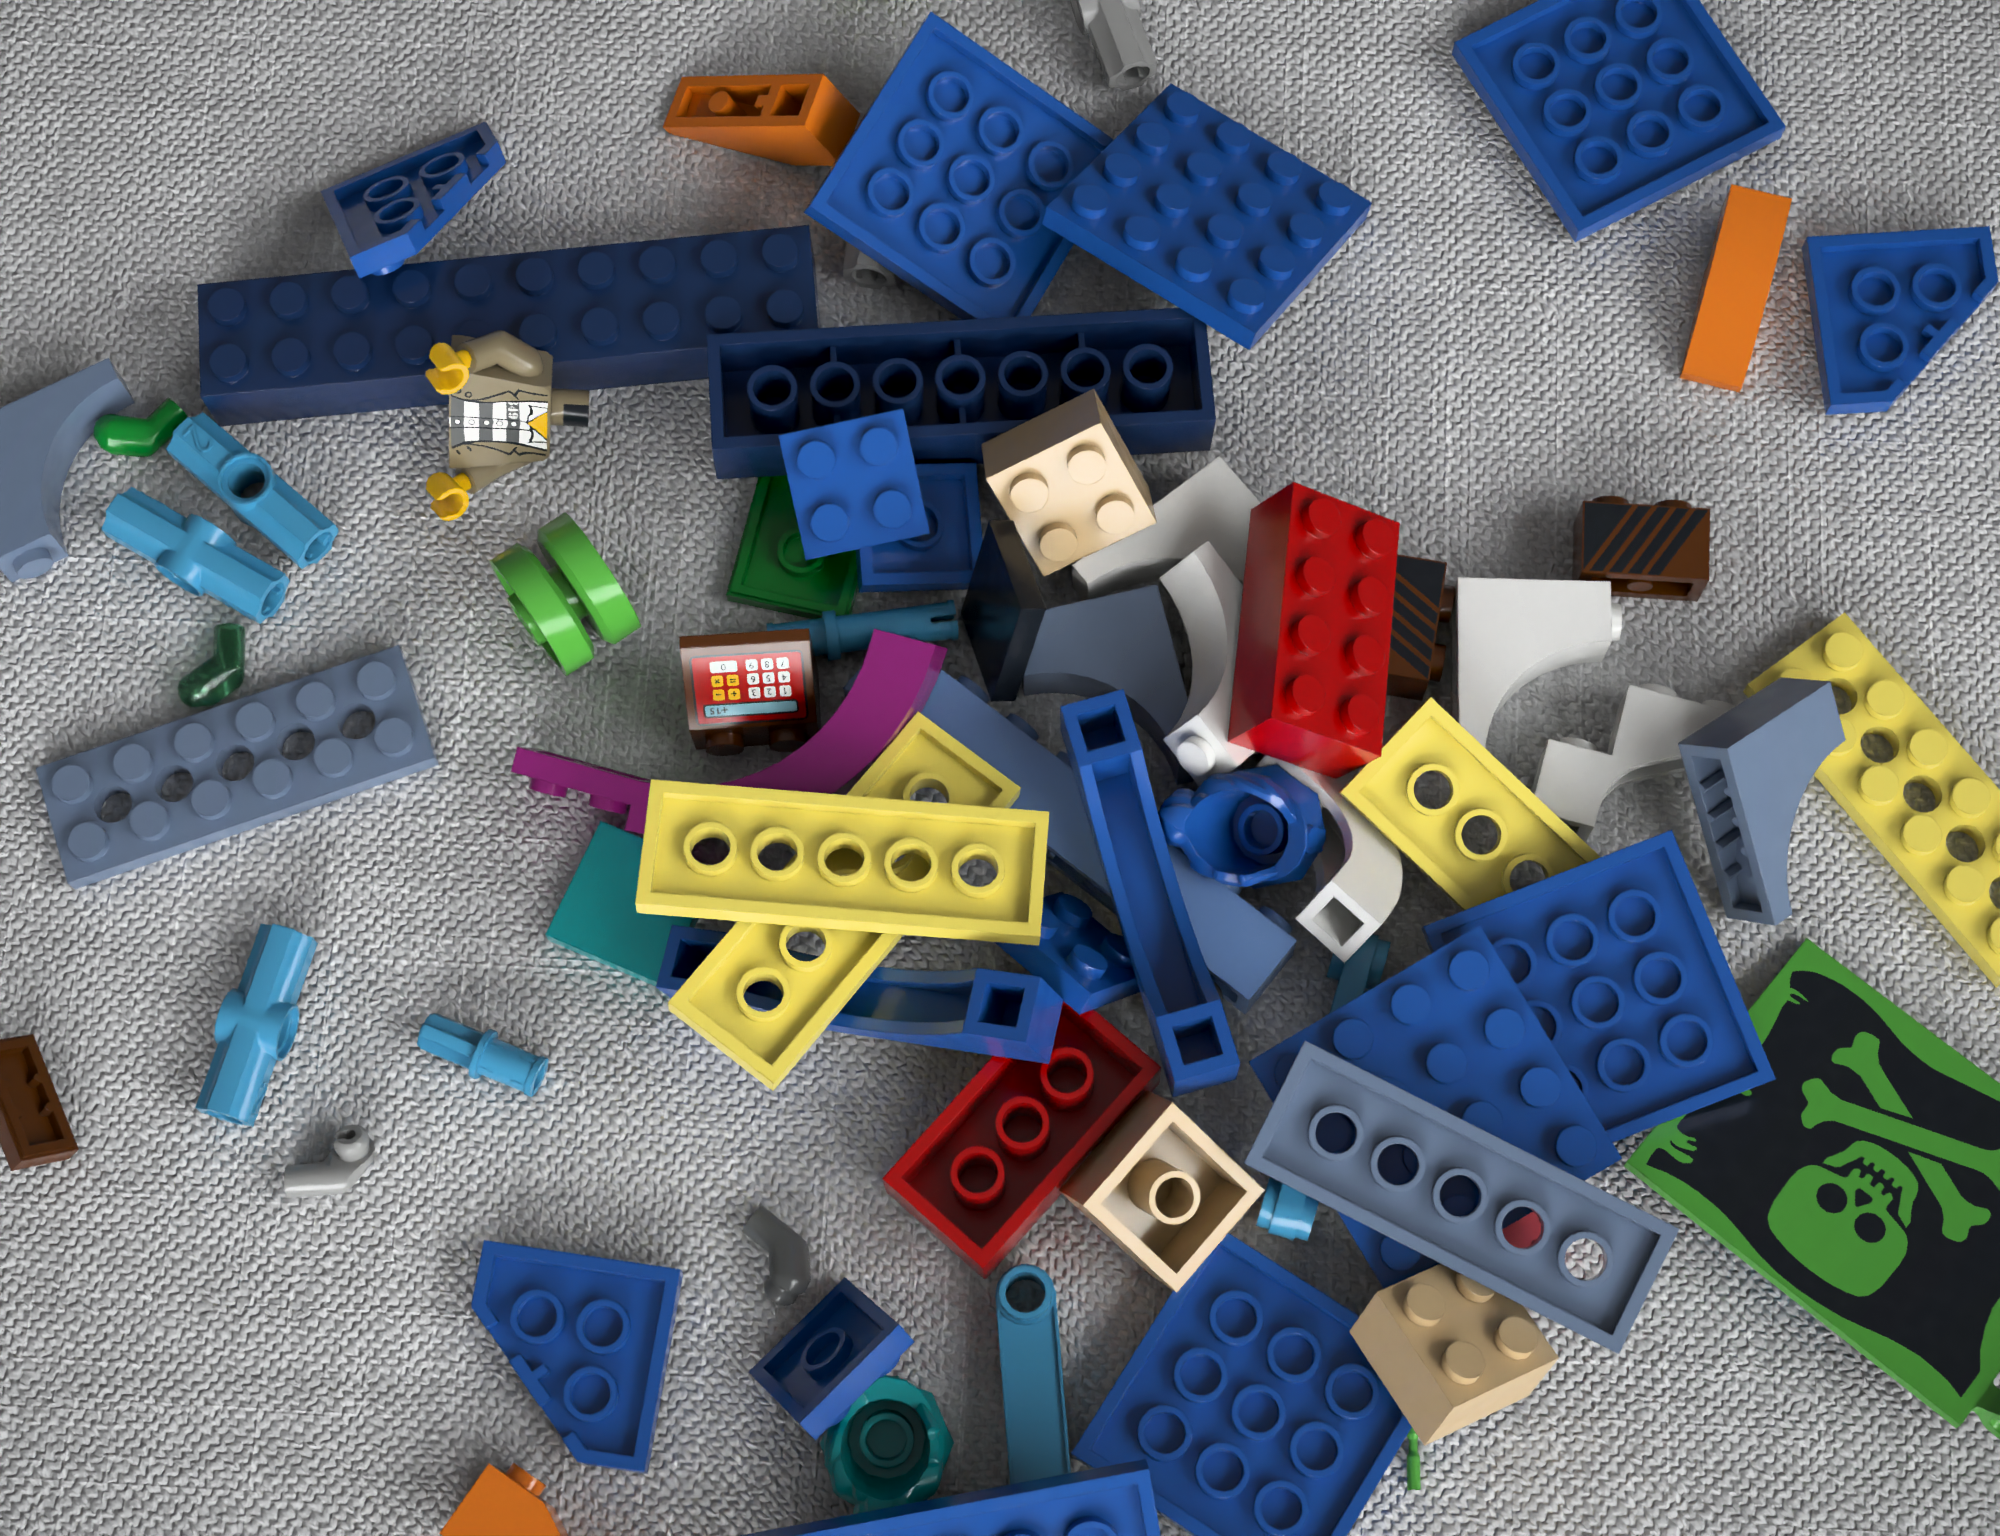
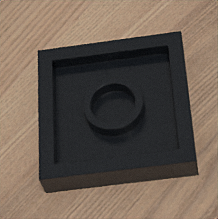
[961,520,1046,702]

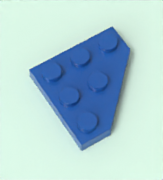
[320,121,506,279]
[1802,226,1999,415]
[471,1240,684,1474]

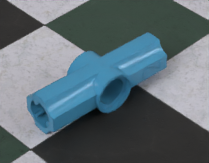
[166,412,339,569]
[101,487,290,624]
[195,924,318,1127]

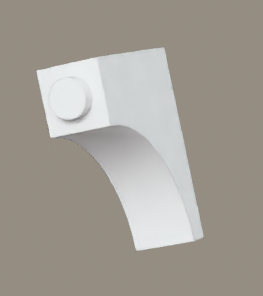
[1072,456,1260,601]
[1159,540,1256,786]
[1450,577,1622,748]

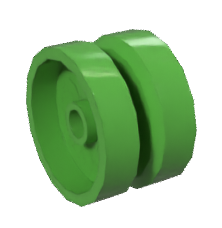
[489,512,641,676]

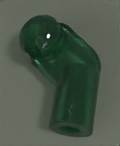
[177,623,245,708]

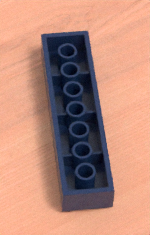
[706,308,1216,479]

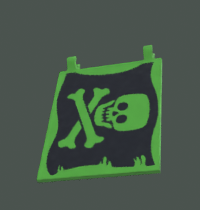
[1624,938,2000,1439]

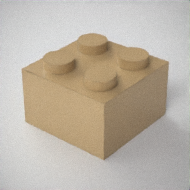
[981,389,1157,577]
[1059,1090,1265,1293]
[1349,1264,1559,1446]

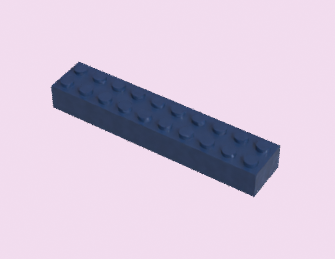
[197,225,821,426]

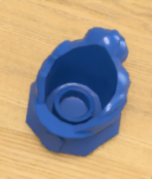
[1158,764,1326,889]

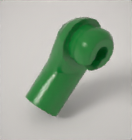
[93,398,188,457]

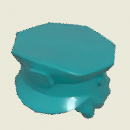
[820,1375,954,1514]

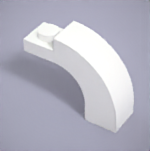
[1255,755,1403,963]

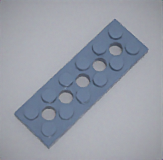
[35,645,440,889]
[1244,1041,1679,1354]

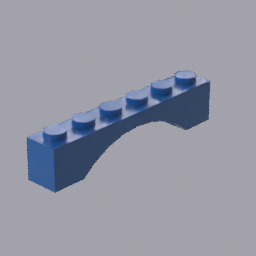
[1060,689,1240,1098]
[656,925,1063,1064]

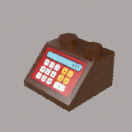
[679,628,821,756]

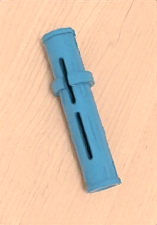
[766,600,959,661]

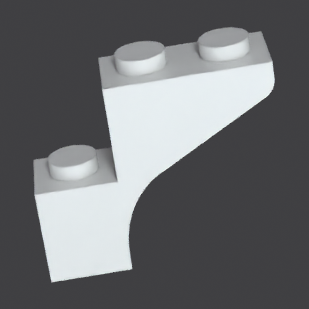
[1531,683,1735,843]

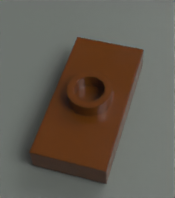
[0,1034,79,1171]

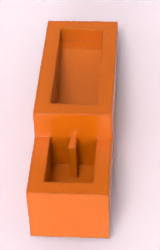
[1680,184,1792,393]

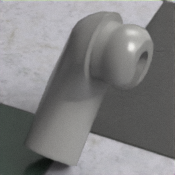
[284,1124,375,1198]

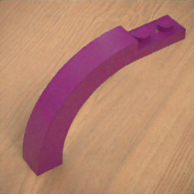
[511,629,948,839]

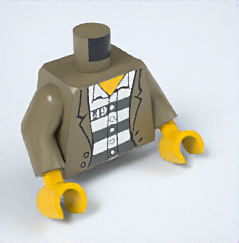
[425,330,589,521]

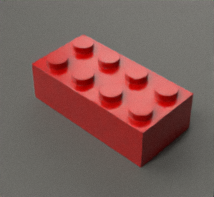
[1228,482,1400,779]
[882,1001,1161,1280]

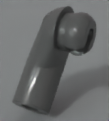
[742,1206,811,1306]

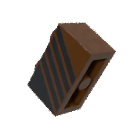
[1572,496,1710,602]
[1386,554,1455,701]

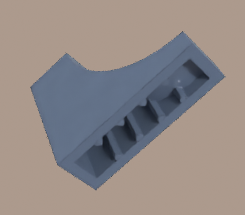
[0,358,135,582]
[1021,584,1194,785]
[1678,677,1846,926]

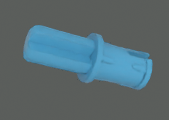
[417,1013,549,1097]

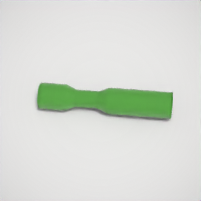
[1407,1428,1421,1490]

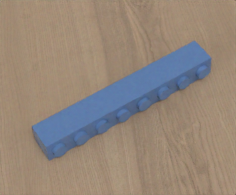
[843,632,1297,1015]

